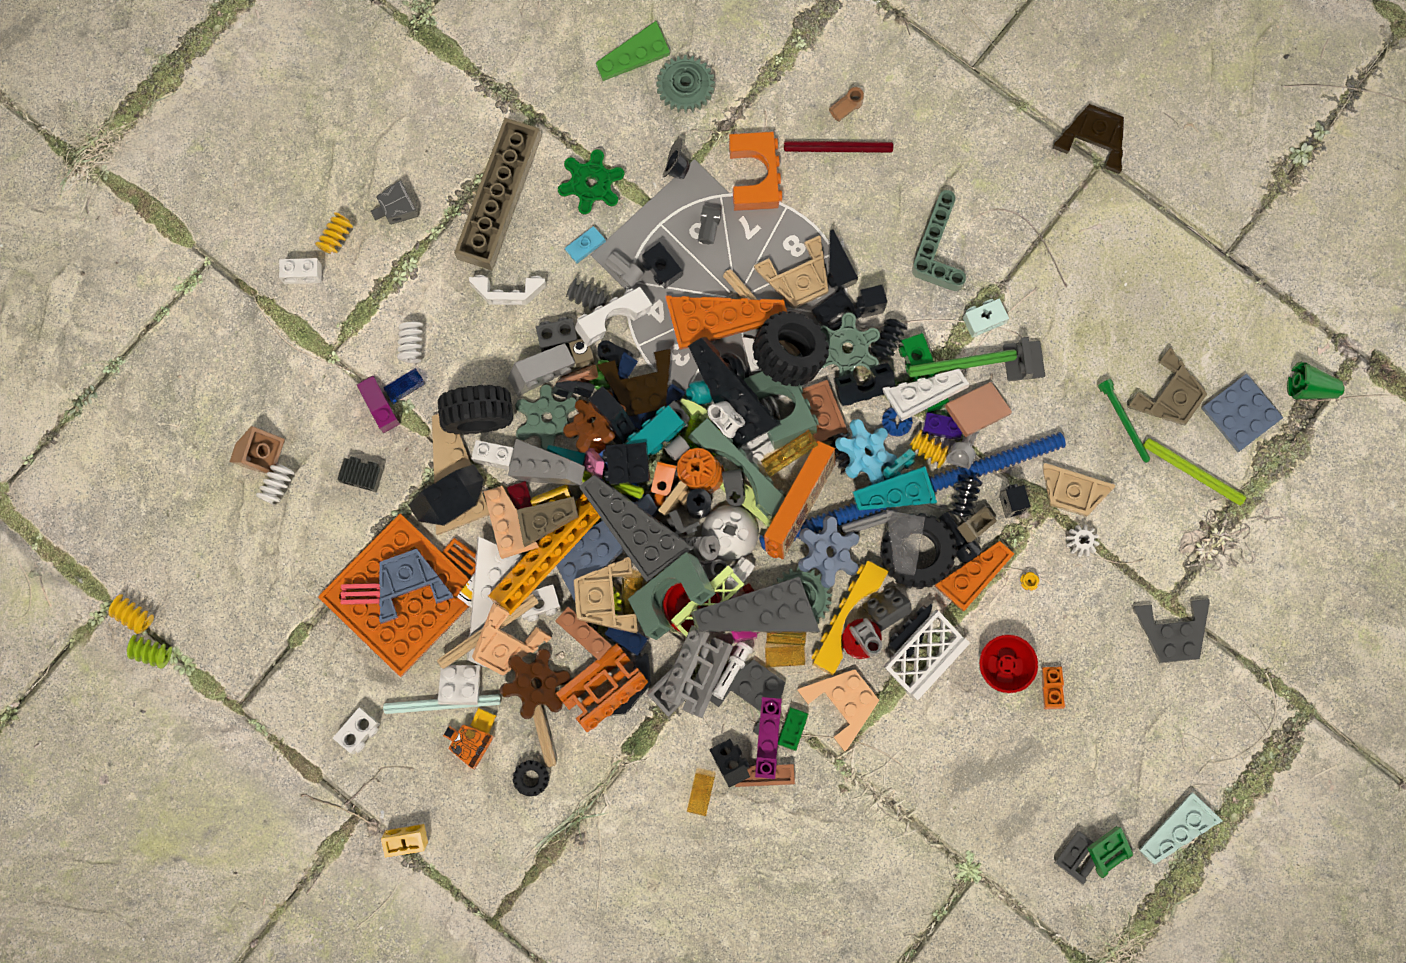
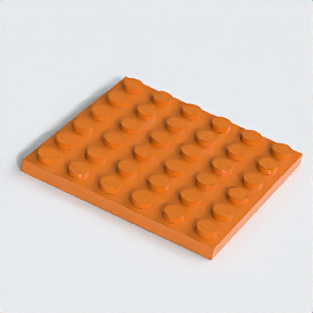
[318,513,470,677]

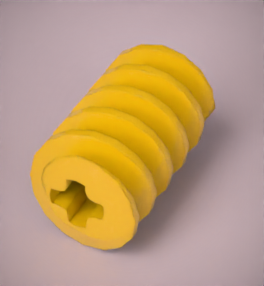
[315,212,353,254]
[909,429,948,469]
[108,594,154,634]

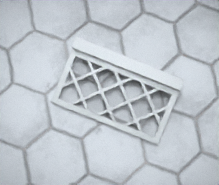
[883,610,970,700]

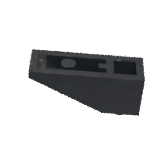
[827,229,858,293]

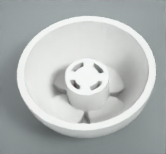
[701,505,759,562]

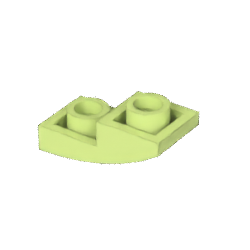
[680,399,711,423]

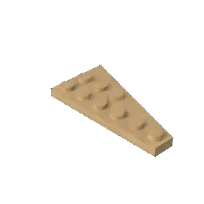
[432,414,489,536]

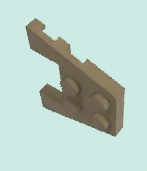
[1127,348,1207,426]

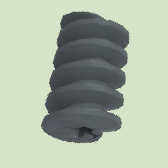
[566,278,608,311]

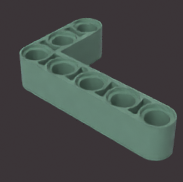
[912,190,966,291]

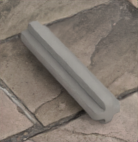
[841,509,897,535]

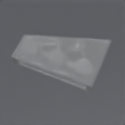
[886,510,925,576]

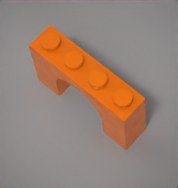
[729,132,782,211]

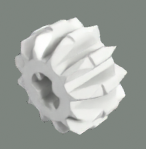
[1066,525,1099,557]

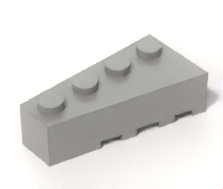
[508,439,585,485]

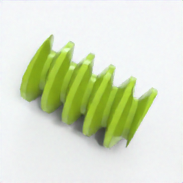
[127,635,172,669]

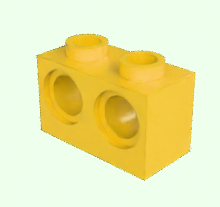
[381,824,428,858]

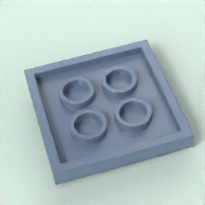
[1201,374,1283,452]

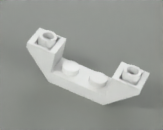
[469,275,546,305]

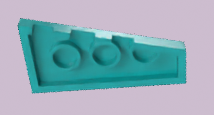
[852,466,937,510]

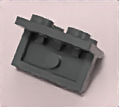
[1003,337,1045,381]
[666,510,700,536]
[862,586,912,631]

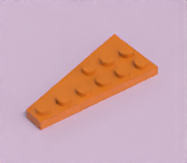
[665,296,787,350]

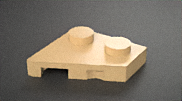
[658,481,690,515]

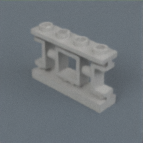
[661,626,733,718]

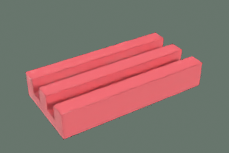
[341,584,380,605]

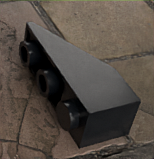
[888,604,933,658]

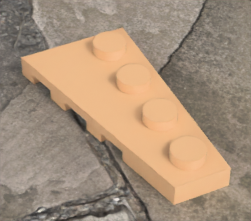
[484,486,539,559]

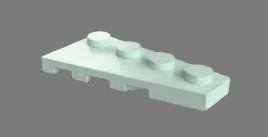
[1139,793,1222,864]

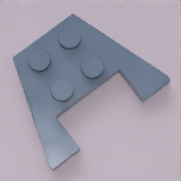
[379,549,454,624]

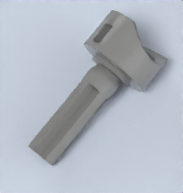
[946,430,980,469]

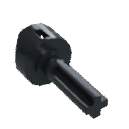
[938,512,981,563]

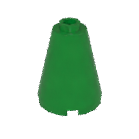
[1287,362,1345,400]

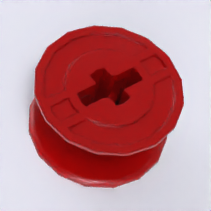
[841,618,882,659]

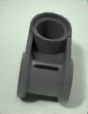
[722,469,745,507]

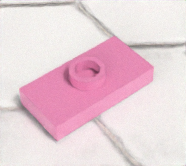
[584,448,604,479]

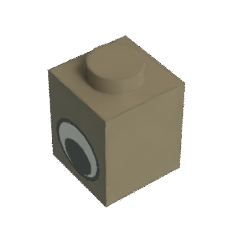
[569,339,595,369]

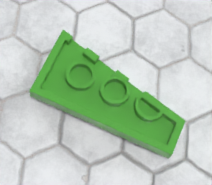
[596,21,670,81]

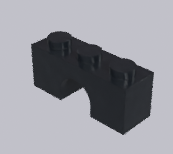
[833,363,896,406]

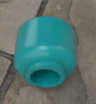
[686,379,713,405]

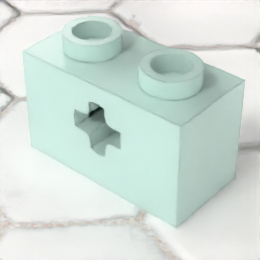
[963,298,1009,338]

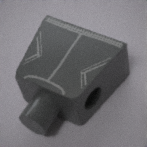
[370,180,419,225]

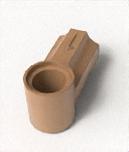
[829,87,864,122]

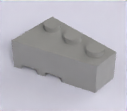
[508,343,575,397]

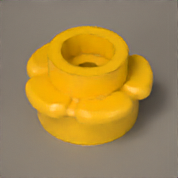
[1020,572,1039,591]

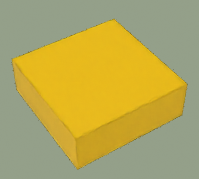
[470,708,497,734]

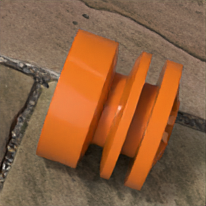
[677,448,724,494]

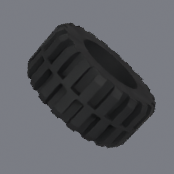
[752,311,829,386]
[437,385,513,435]
[880,513,957,589]

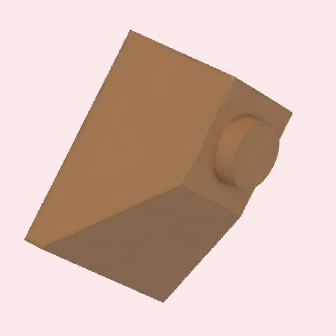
[229,426,285,474]

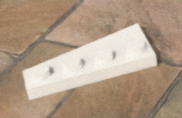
[883,369,969,421]

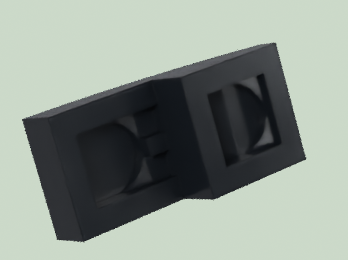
[552,381,595,399]

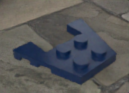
[612,352,686,431]

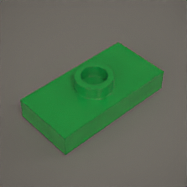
[778,707,809,751]

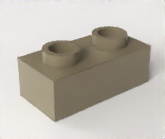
[957,506,997,543]

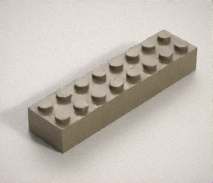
[454,117,541,271]

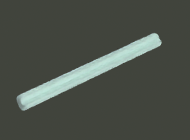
[383,694,501,714]

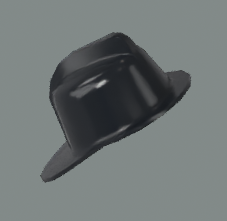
[663,137,690,179]

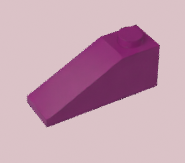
[357,376,400,434]

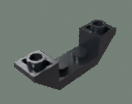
[588,386,637,445]
[595,653,651,717]

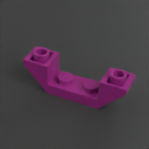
[755,697,782,779]

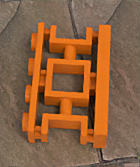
[556,644,648,732]

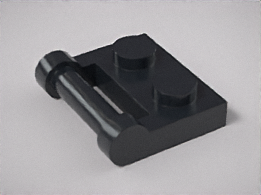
[811,290,862,331]

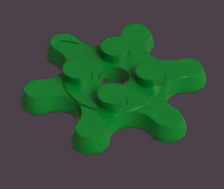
[558,149,625,215]

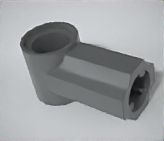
[698,205,722,245]

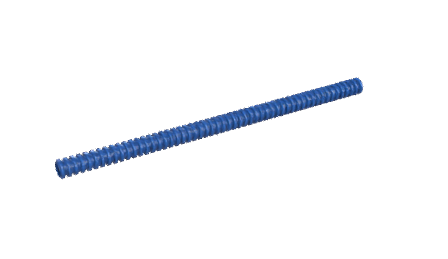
[759,432,1066,551]

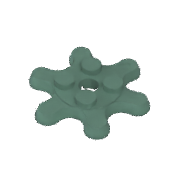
[821,312,880,377]
[515,384,578,451]

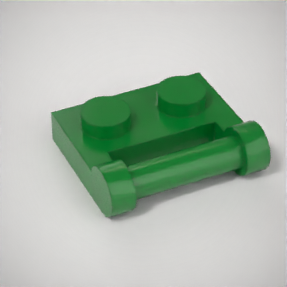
[1087,826,1133,878]

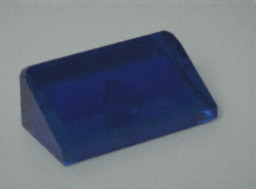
[383,368,426,404]

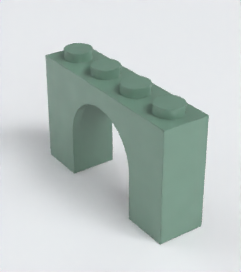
[744,371,819,450]
[628,552,716,640]

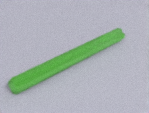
[908,349,1017,377]

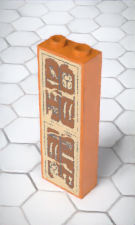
[764,441,835,559]

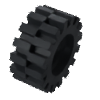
[512,760,549,797]

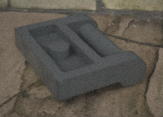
[1054,831,1095,885]

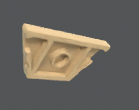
[1042,463,1115,517]

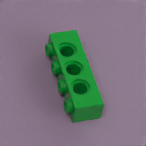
[898,333,949,413]

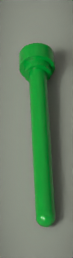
[1098,379,1150,463]

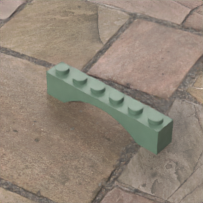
[689,418,787,520]

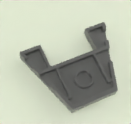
[1133,599,1210,663]
[710,660,786,735]

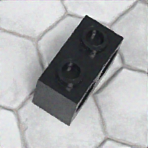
[709,739,750,788]

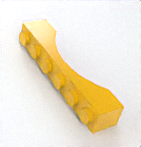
[811,561,889,676]

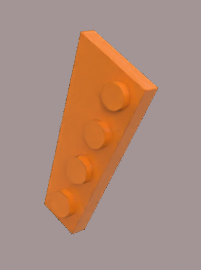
[934,541,1014,612]

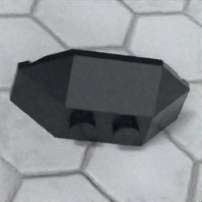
[408,464,484,526]

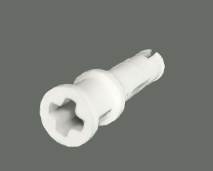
[712,642,754,700]

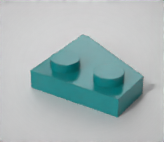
[883,449,916,480]

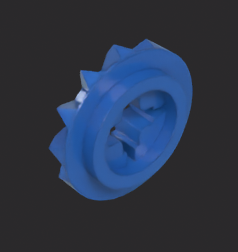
[882,407,913,437]

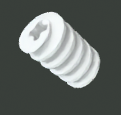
[397,322,423,363]
[256,463,295,506]

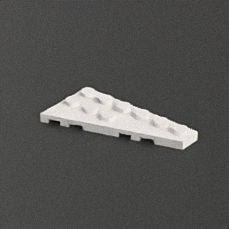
[467,537,524,668]

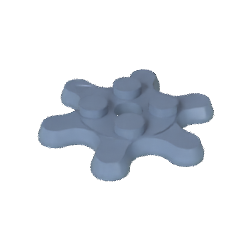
[798,516,859,588]

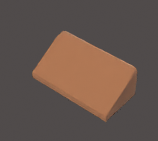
[556,364,598,383]

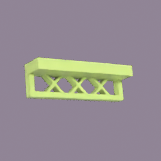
[671,566,744,637]

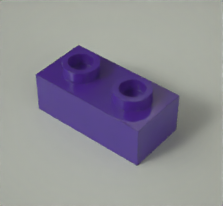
[922,413,962,441]

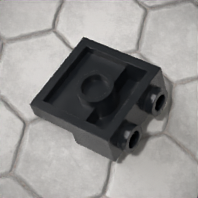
[603,442,651,486]

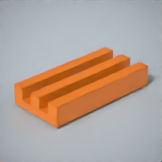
[442,538,476,576]

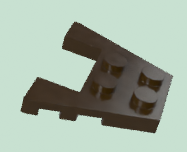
[1052,104,1124,174]
[598,349,671,416]

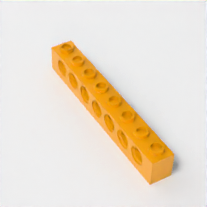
[488,493,601,615]

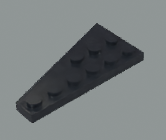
[688,337,782,448]

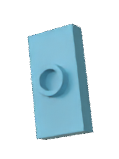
[565,226,606,264]

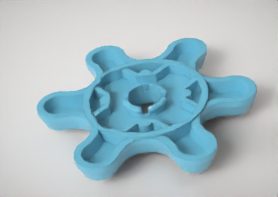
[835,419,897,484]

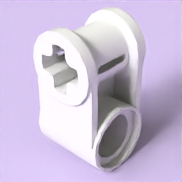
[707,401,745,438]

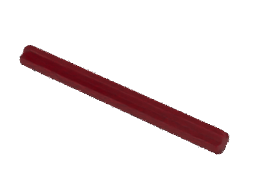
[784,141,894,153]

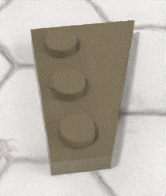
[517,497,578,547]

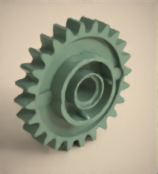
[656,55,715,114]
[773,567,832,624]

